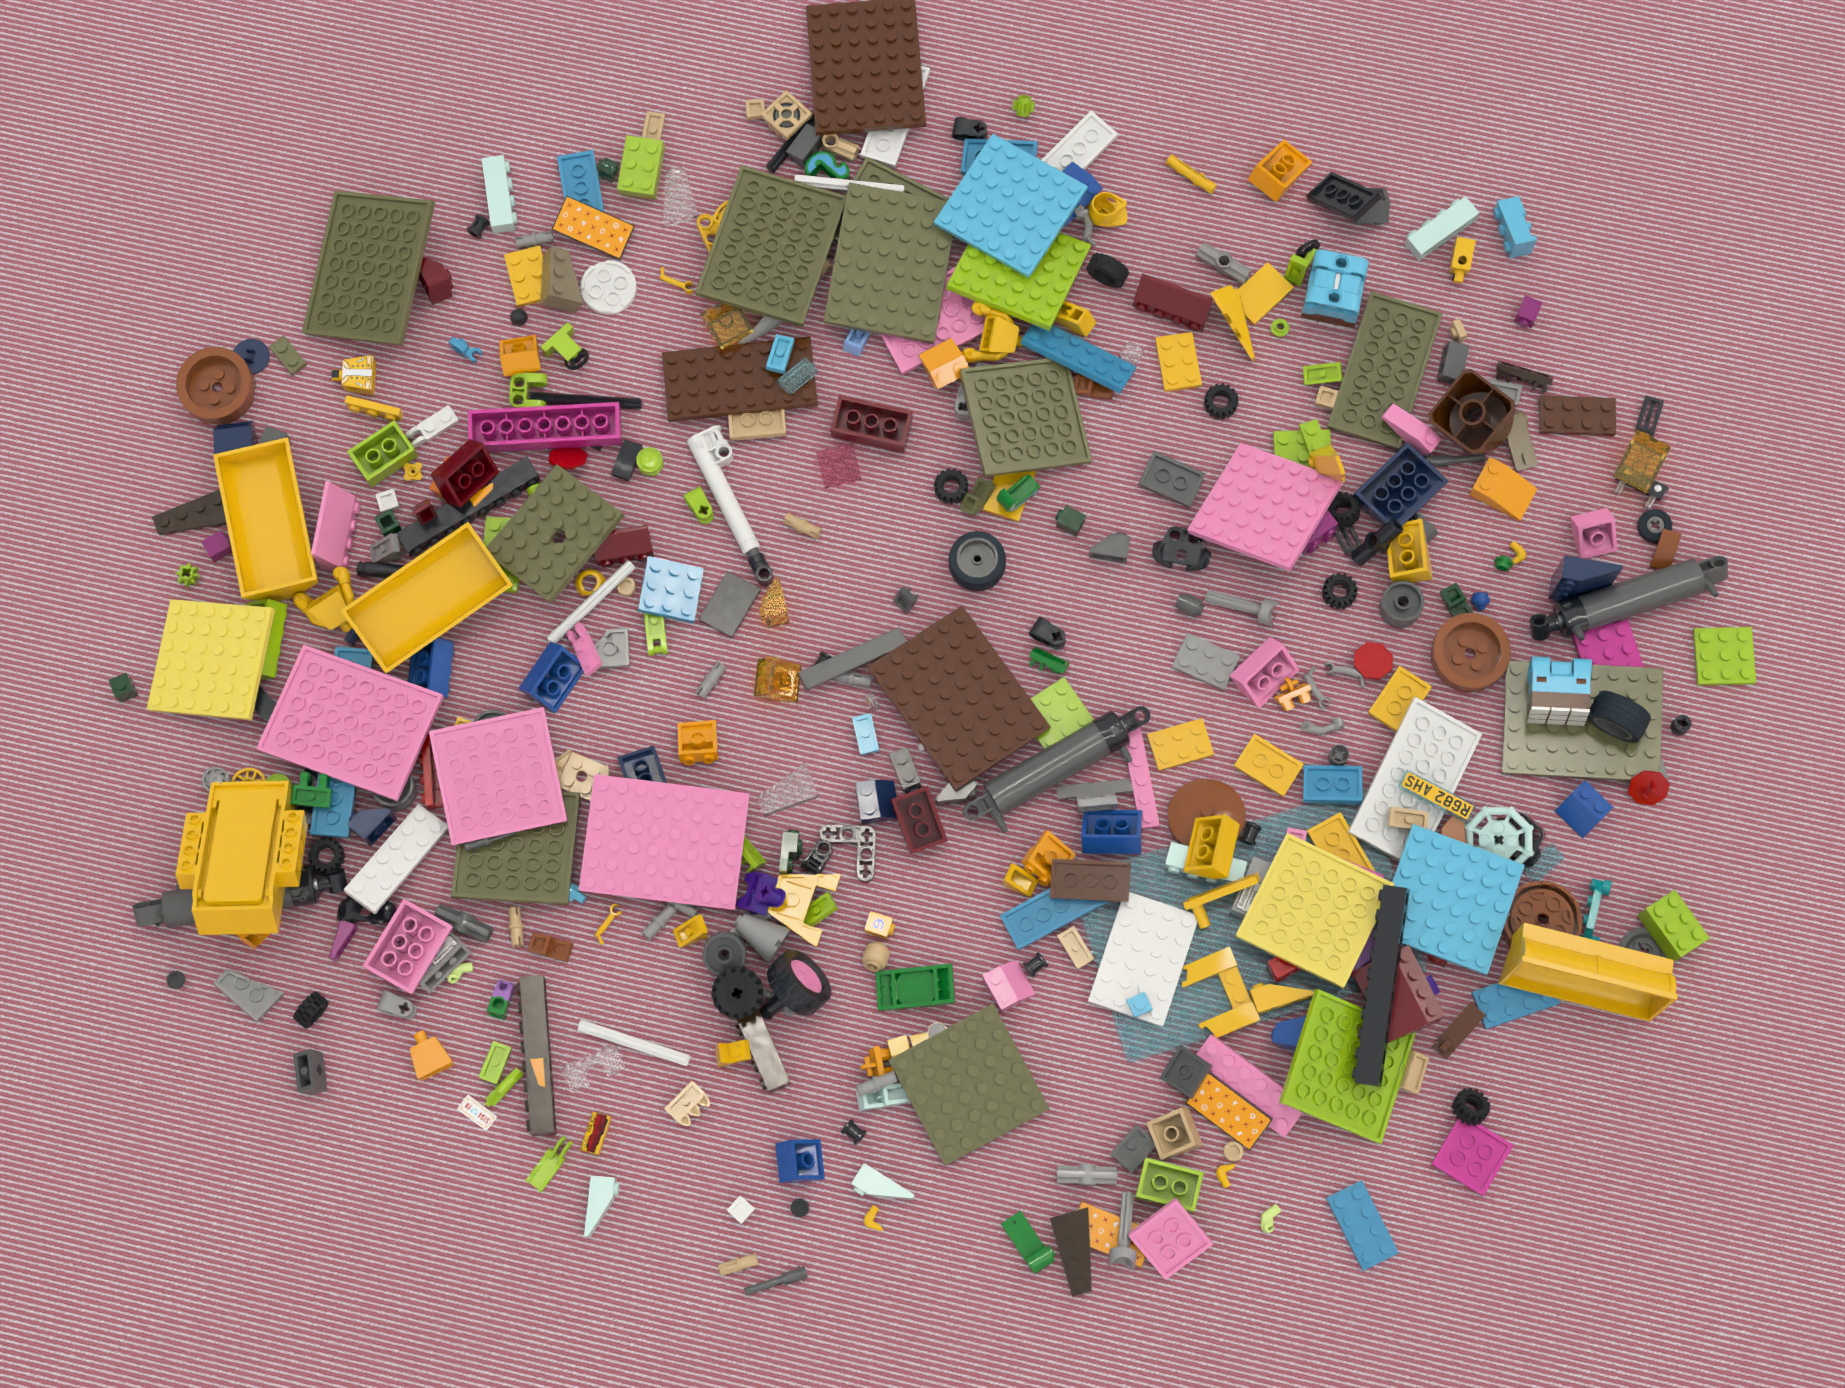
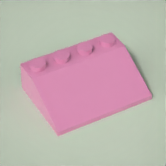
[311,481,360,572]
[363,899,453,994]

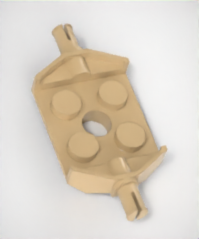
[555,749,610,801]

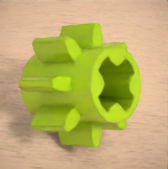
[1012,95,1035,117]
[175,563,201,588]

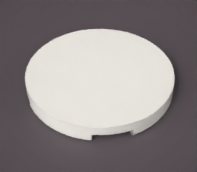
[580,260,637,315]

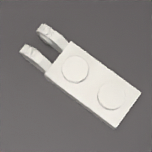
[405,405,459,448]

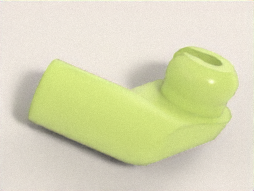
[447,962,473,984]
[1260,1204,1281,1233]

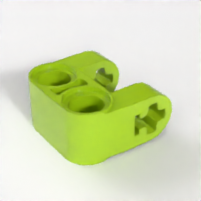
[509,373,548,408]

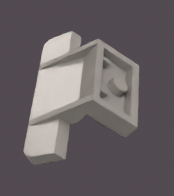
[1057,779,1134,813]

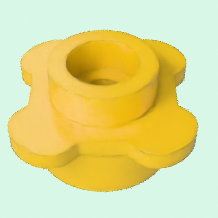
[403,462,422,481]

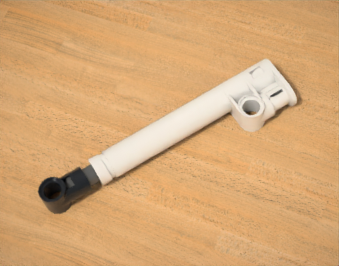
[687,425,774,587]

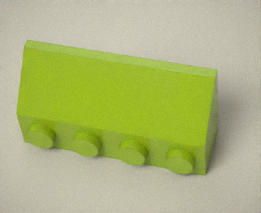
[247,598,287,680]

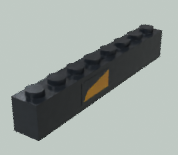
[396,457,541,557]

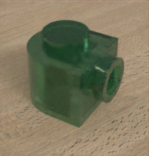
[596,157,620,183]

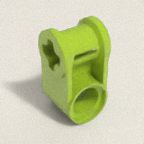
[683,486,714,524]

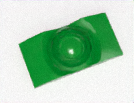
[875,963,955,1011]

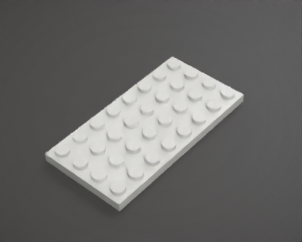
[1347,697,1482,861]

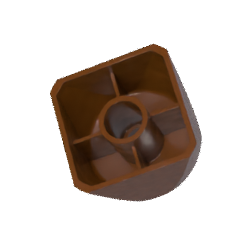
[1428,369,1515,454]

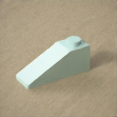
[851,1163,915,1200]
[584,1175,619,1238]

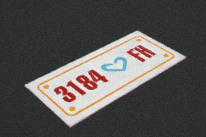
[457,1095,497,1131]

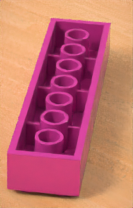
[468,402,622,452]

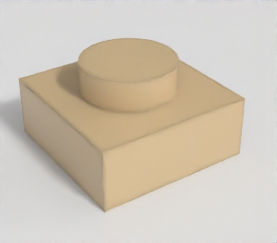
[745,98,765,120]
[1449,318,1467,343]
[1315,386,1338,410]

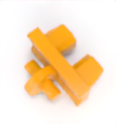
[1274,677,1311,711]
[860,1046,893,1077]

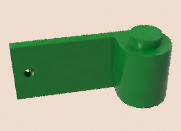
[1001,1210,1056,1274]

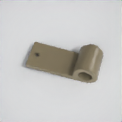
[1506,411,1538,471]

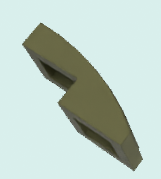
[959,477,996,516]

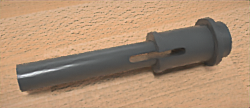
[1424,454,1486,467]
[744,1266,808,1296]

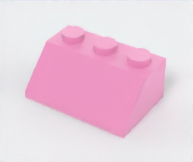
[1229,637,1300,708]

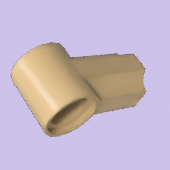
[822,134,859,162]

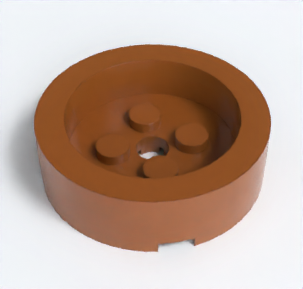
[176,347,256,425]
[1430,613,1511,693]
[1502,880,1583,948]

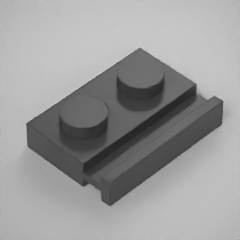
[1110,1124,1155,1174]

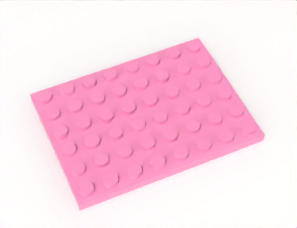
[256,645,444,802]
[579,774,750,910]

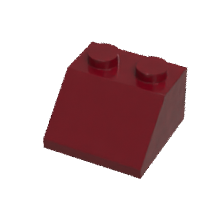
[419,257,454,305]

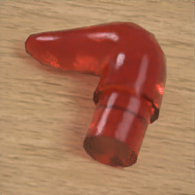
[1427,954,1448,968]

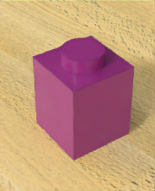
[1514,295,1543,328]
[201,530,232,562]

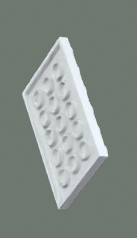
[1088,892,1197,1027]

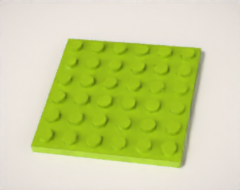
[946,232,1091,331]
[1279,989,1416,1144]

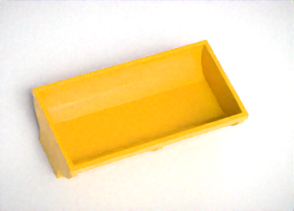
[213,437,318,601]
[340,522,513,673]
[1498,923,1678,1022]

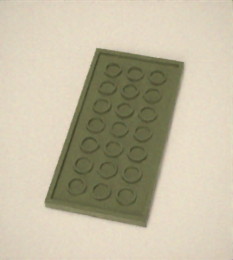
[1327,291,1443,450]

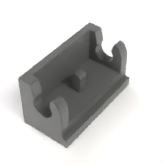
[786,124,824,169]
[1436,340,1470,384]

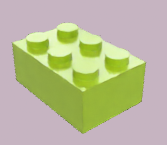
[617,135,665,200]
[347,420,418,488]
[1637,890,1710,962]
[1135,1157,1204,1214]

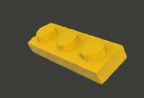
[344,395,403,422]

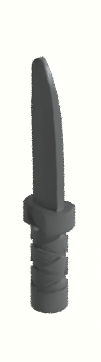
[464,832,517,851]

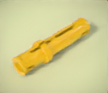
[1165,154,1217,195]

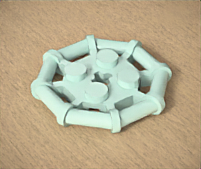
[1464,805,1534,864]

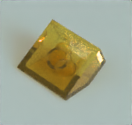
[700,303,754,350]
[759,577,790,628]
[754,656,801,703]

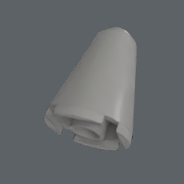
[734,913,790,963]

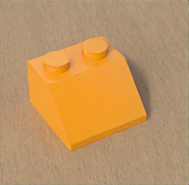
[499,335,541,377]
[918,338,969,389]

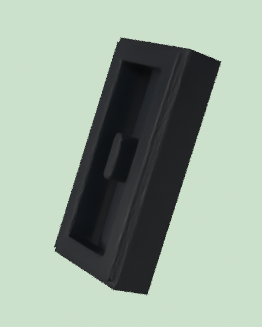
[1635,395,1664,437]
[1334,524,1362,556]

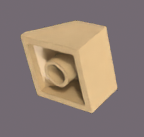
[1147,1107,1203,1160]

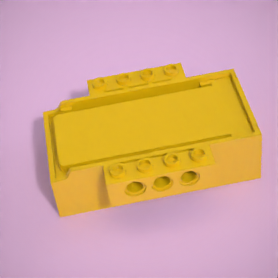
[175,781,308,935]

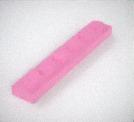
[1126,714,1160,830]

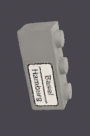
[1230,857,1271,919]
[419,932,472,994]

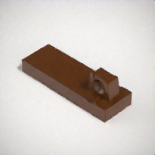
[1431,1002,1486,1060]

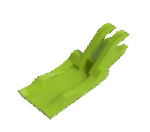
[525,1136,573,1192]

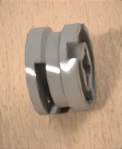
[202,767,232,792]

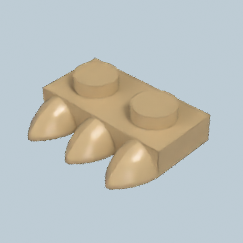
[664,1081,710,1126]

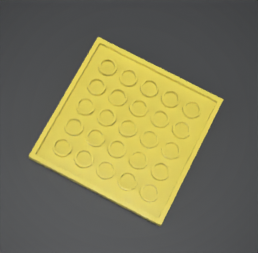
[147,599,275,721]
[1236,833,1395,989]

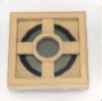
[760,90,813,140]

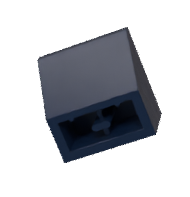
[213,421,257,454]

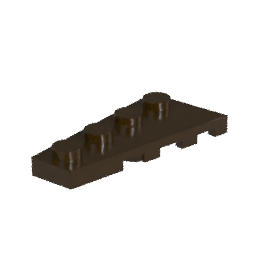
[152,490,227,535]
[1050,1207,1092,1297]

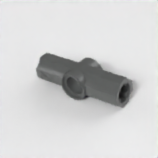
[434,904,494,943]

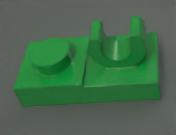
[1029,646,1070,674]

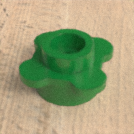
[1494,555,1514,572]

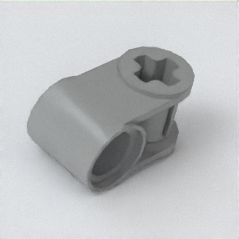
[376,990,417,1019]

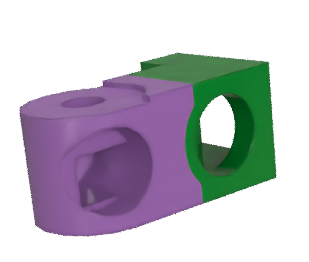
[487,979,515,1020]

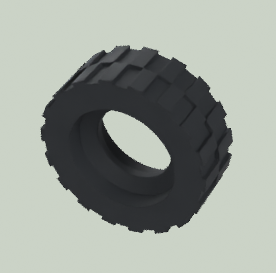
[1086,253,1129,288]

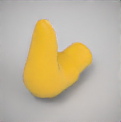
[1509,541,1527,566]
[1216,1163,1235,1188]
[864,1205,883,1231]

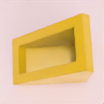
[1003,863,1038,897]

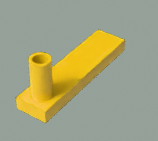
[1183,872,1261,929]

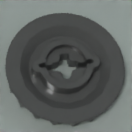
[1619,927,1667,958]

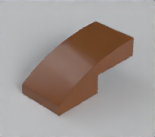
[1074,375,1114,400]
[1650,528,1682,569]
[527,932,573,963]

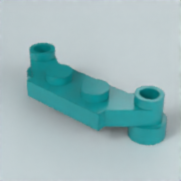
[1580,878,1612,941]

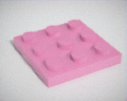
[1128,1197,1213,1280]

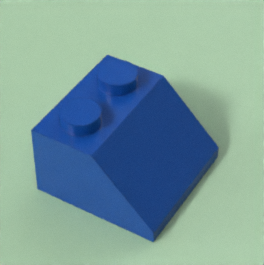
[1554,780,1614,839]
[775,1139,825,1183]

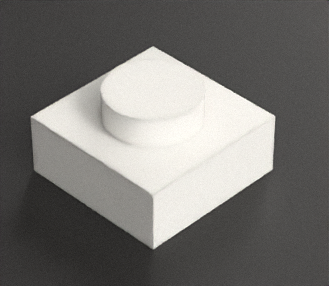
[375,489,400,513]
[727,1196,755,1224]

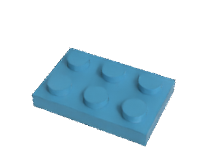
[1303,765,1362,804]

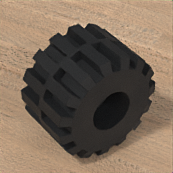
[711,966,764,1019]

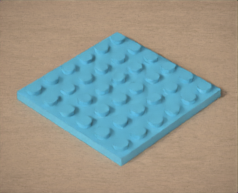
[934,134,1088,278]
[1376,824,1525,975]

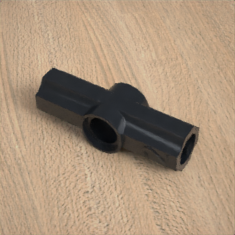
[1351,518,1404,566]

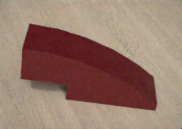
[411,498,438,526]

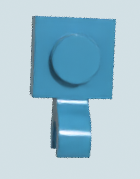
[449,337,483,363]

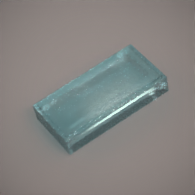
[777,357,818,395]
[1523,844,1565,882]

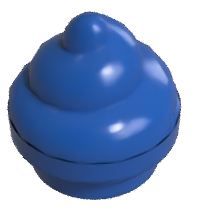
[1471,592,1490,612]

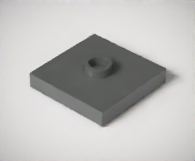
[1160,1044,1213,1099]

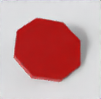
[548,447,588,470]
[1354,642,1393,680]
[1628,770,1670,805]

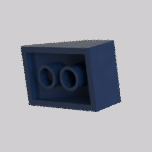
[617,745,667,783]

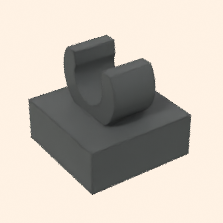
[893,586,919,614]

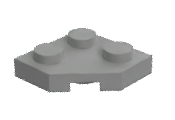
[594,628,630,669]

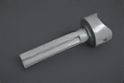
[1205,590,1279,627]
[1108,1191,1136,1270]

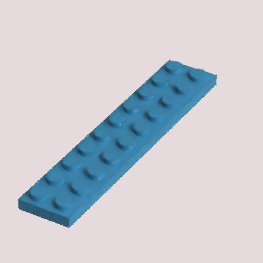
[310,647,374,838]

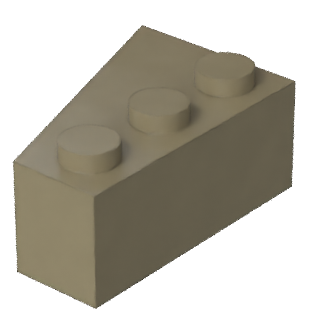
[540,246,584,313]

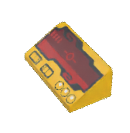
[580,1112,612,1156]

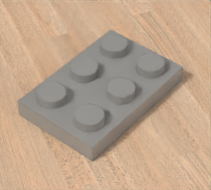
[1172,633,1240,691]

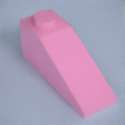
[1381,403,1442,456]

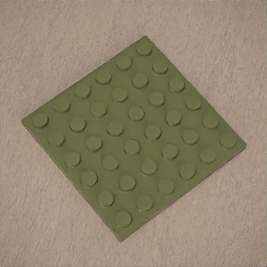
[959,358,1092,477]
[451,791,580,905]
[888,1004,1050,1166]

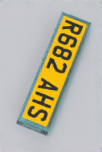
[1397,770,1476,824]

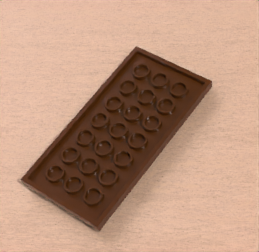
[662,336,818,422]

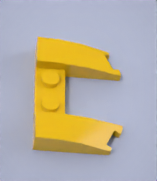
[1182,947,1260,1038]

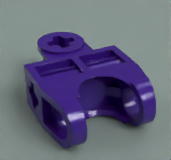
[735,872,786,916]

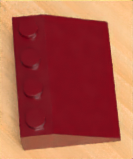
[1352,945,1445,1043]

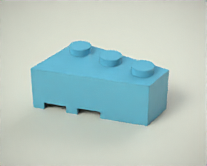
[1493,196,1537,259]

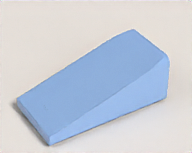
[843,329,871,357]

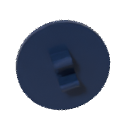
[233,339,270,375]

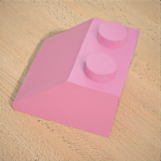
[1571,508,1618,559]
[982,960,1036,1013]

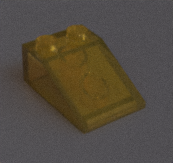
[1613,430,1671,493]

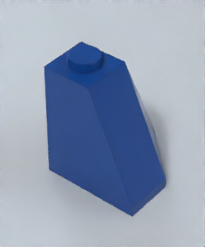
[1271,1016,1306,1051]

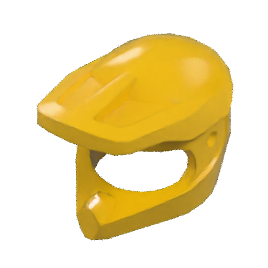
[1087,192,1127,227]

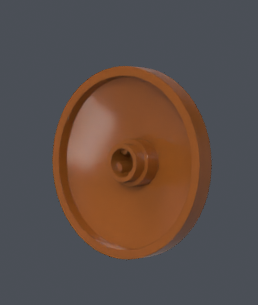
[1168,779,1246,846]

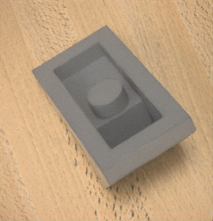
[369,533,401,563]

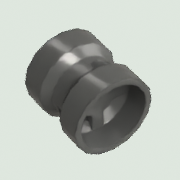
[1328,744,1349,766]

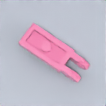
[566,622,602,676]

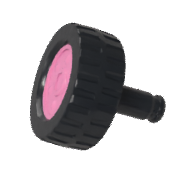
[760,950,831,1020]

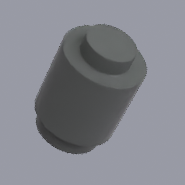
[1175,593,1205,618]

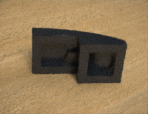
[611,439,643,481]

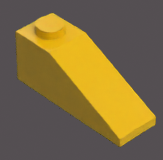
[1055,301,1097,337]
[1249,983,1314,1015]

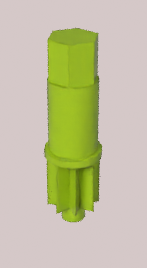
[485,1067,524,1108]

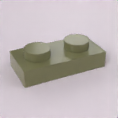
[269,335,307,376]

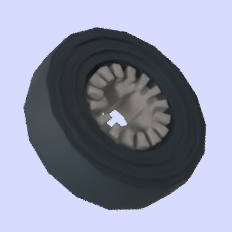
[1637,509,1672,543]

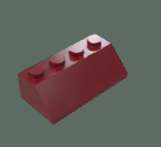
[1133,273,1213,332]

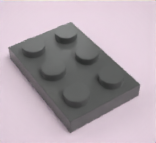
[1138,451,1206,508]

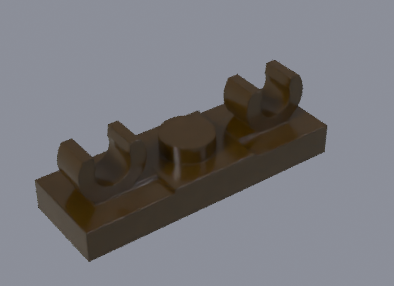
[1496,360,1553,393]

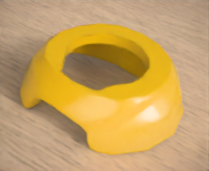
[574,568,606,596]

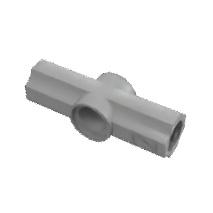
[1196,242,1252,284]
[1057,1164,1117,1186]

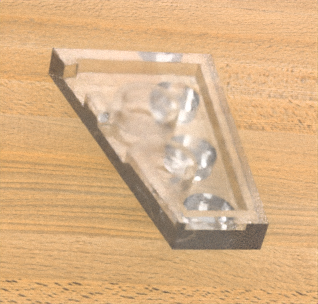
[663,166,699,228]
[757,761,819,817]

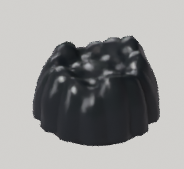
[510,308,528,326]
[166,970,186,989]
[790,1198,809,1217]

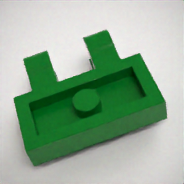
[290,772,333,809]

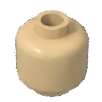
[862,941,890,972]

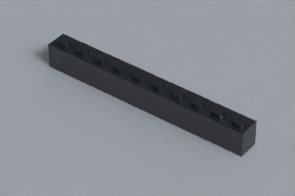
[1352,885,1410,1087]

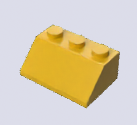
[1183,814,1240,879]

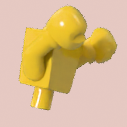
[962,301,1023,363]
[293,566,354,633]

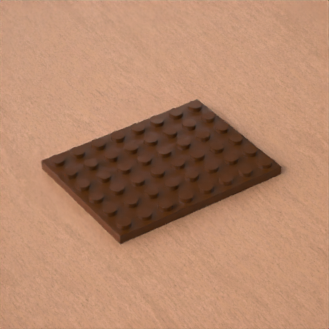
[806,0,926,136]
[867,606,1051,792]

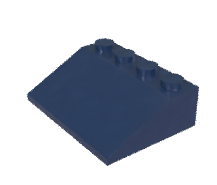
[1354,442,1449,526]
[1548,555,1623,602]

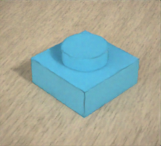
[1126,991,1153,1018]

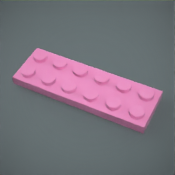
[1197,1034,1302,1138]

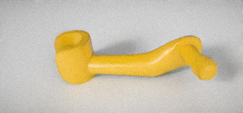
[659,267,694,295]
[595,904,622,945]

